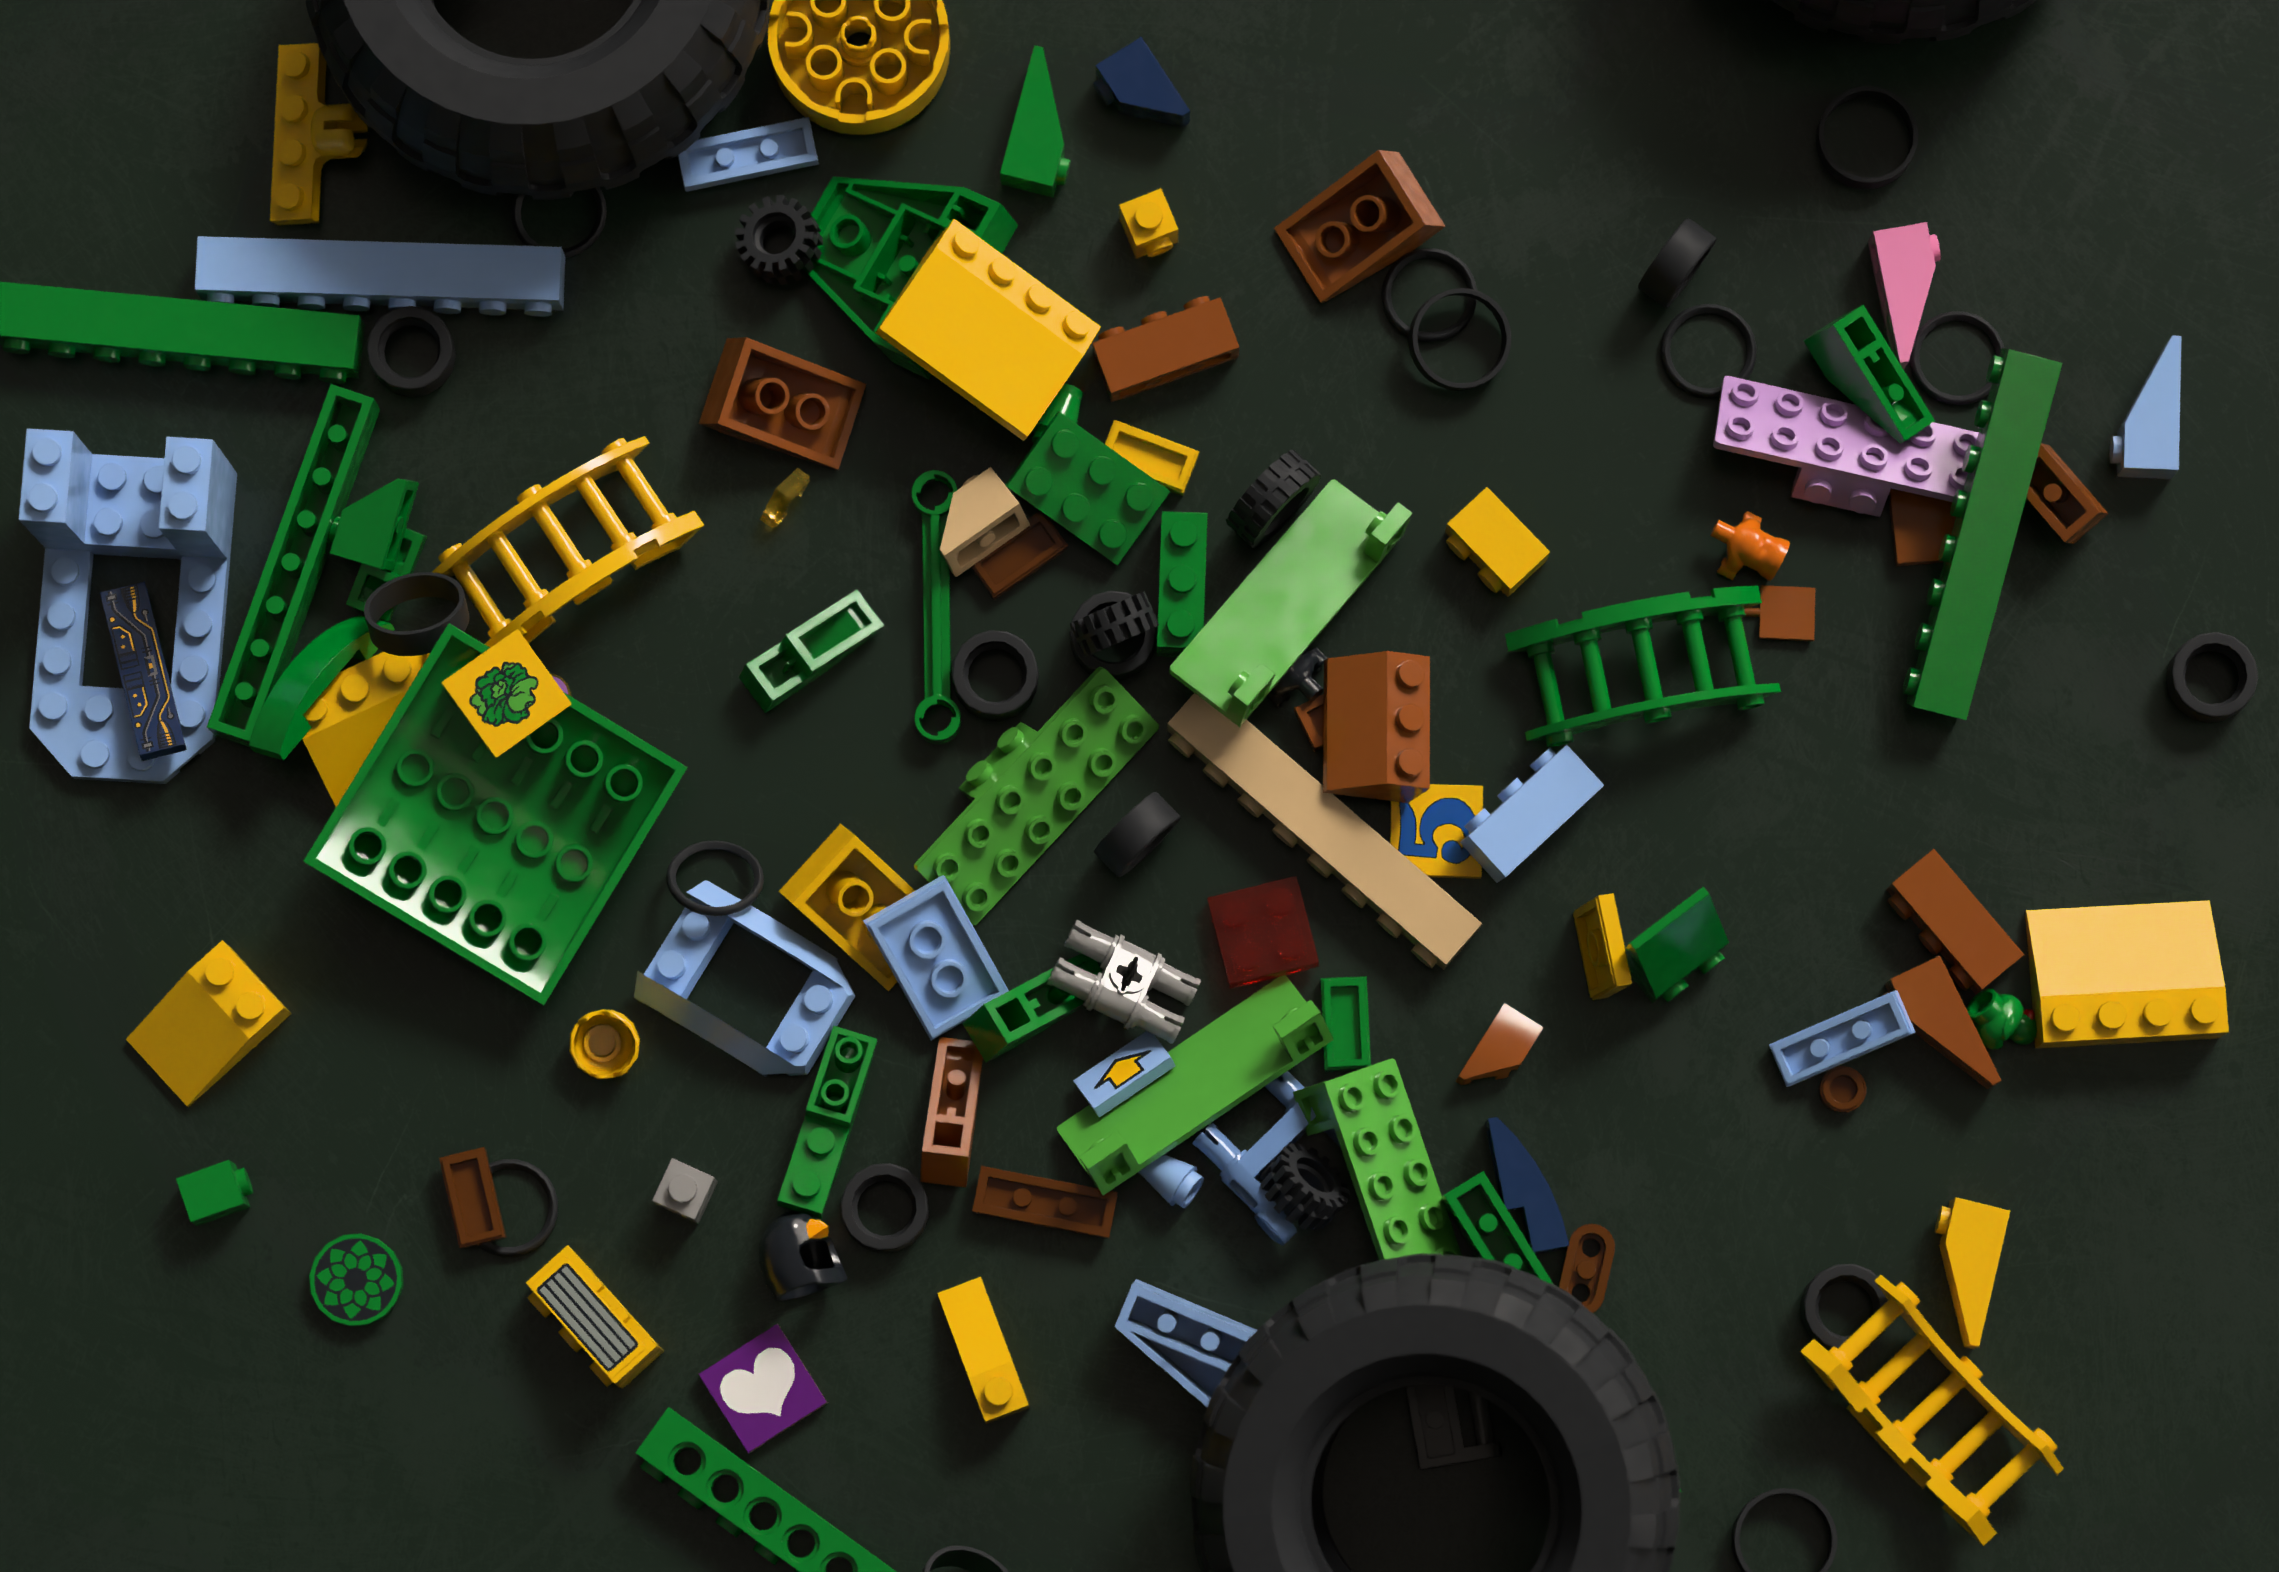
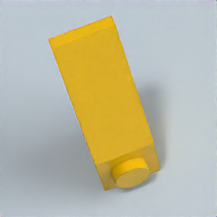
[1935,1197,2010,1349]
[937,1277,1030,1424]

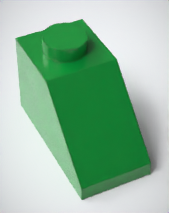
[329,478,419,570]

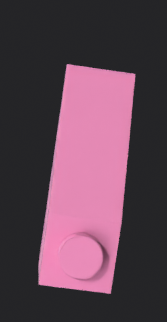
[1868,222,1940,369]

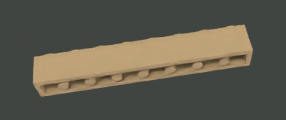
[1167,693,1482,970]

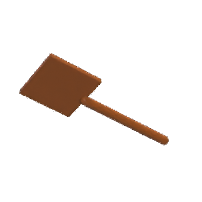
[1745,585,1815,641]

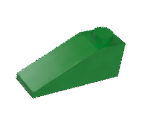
[1000,45,1071,197]
[1804,305,1935,444]
[962,954,1102,1063]

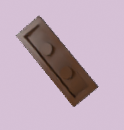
[972,1166,1118,1239]

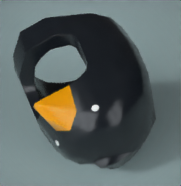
[759,1211,847,1301]

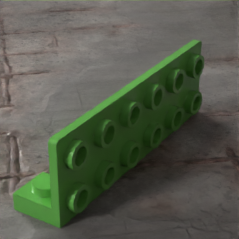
[1169,479,1412,727]
[1057,975,1334,1195]
[1293,1058,1462,1260]

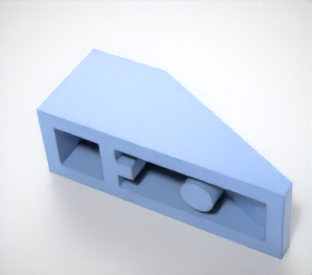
[2109,335,2181,479]

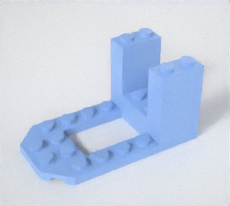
[19,429,237,784]

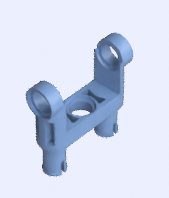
[1192,1071,1341,1246]

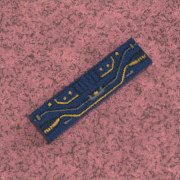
[100,581,187,761]

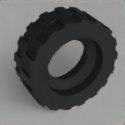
[1226,450,1322,549]

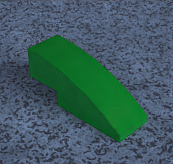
[739,590,884,713]

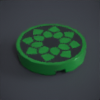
[310,1233,404,1327]

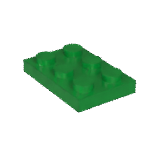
[1005,411,1170,565]

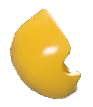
[569,1009,640,1079]

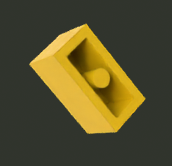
[1445,487,1550,597]

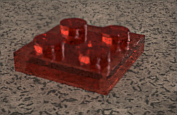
[1207,876,1319,989]

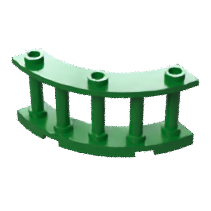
[1505,586,1781,747]

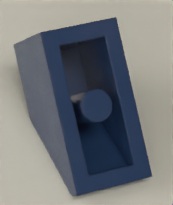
[1093,37,1190,127]

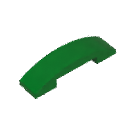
[249,615,395,761]

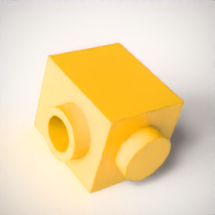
[1119,188,1178,259]

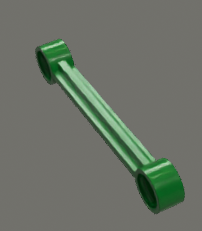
[912,470,961,745]

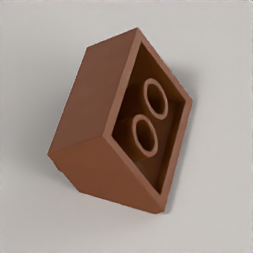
[1323,651,1430,803]

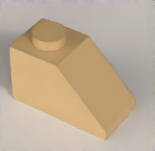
[940,467,1030,577]

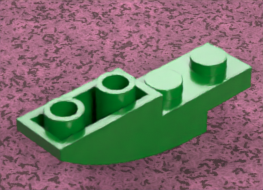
[777,1026,878,1219]

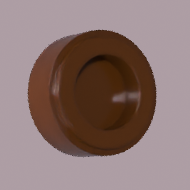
[1818,1066,1866,1114]

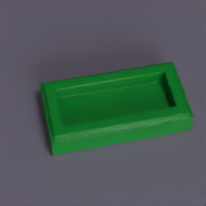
[1320,976,1371,1072]

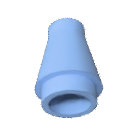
[1138,1154,1204,1208]

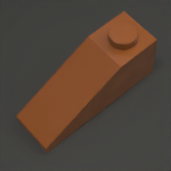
[1883,956,2002,1089]
[920,1037,983,1187]

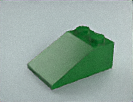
[1625,886,1729,1003]

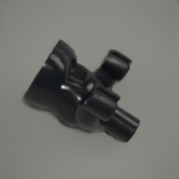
[1266,647,1327,708]

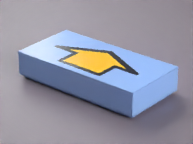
[1073,1031,1176,1118]

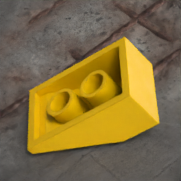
[779,823,915,991]
[126,940,291,1107]

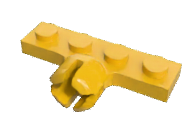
[270,43,368,225]

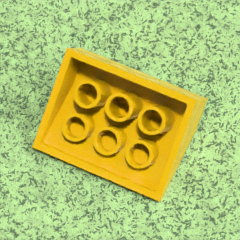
[875,219,1101,441]
[302,652,430,807]
[2025,900,2229,1048]

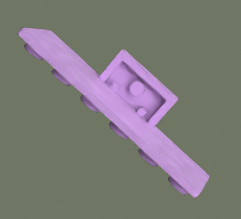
[1713,376,1979,517]

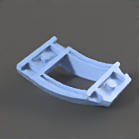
[634,880,855,1077]

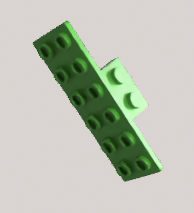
[914,667,1159,925]

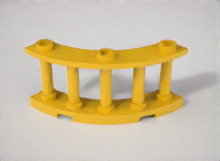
[432,436,704,648]
[1800,1275,2064,1546]

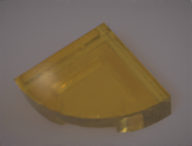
[760,468,810,529]

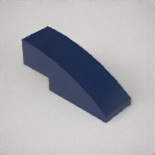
[1485,1117,1570,1255]

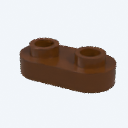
[1558,1224,1615,1313]

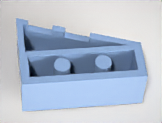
[1115,1279,1257,1407]

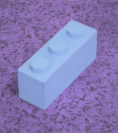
[1460,745,1604,883]

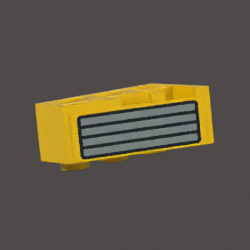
[526,1245,664,1389]

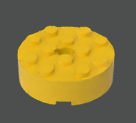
[768,0,950,135]

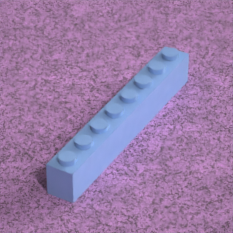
[195,236,566,317]

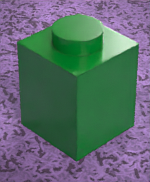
[176,1160,253,1226]

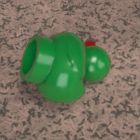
[1967,989,2037,1050]

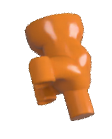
[1710,511,1790,581]

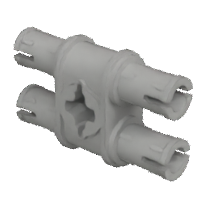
[1047,920,1201,1044]

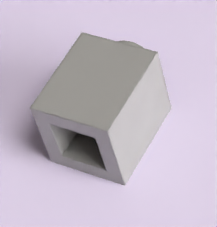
[652,1158,718,1224]

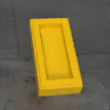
[1105,420,1199,496]

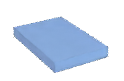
[863,875,1009,1040]

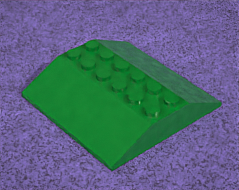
[303,623,688,1006]

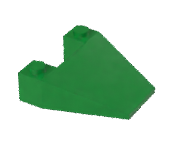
[802,177,1018,379]

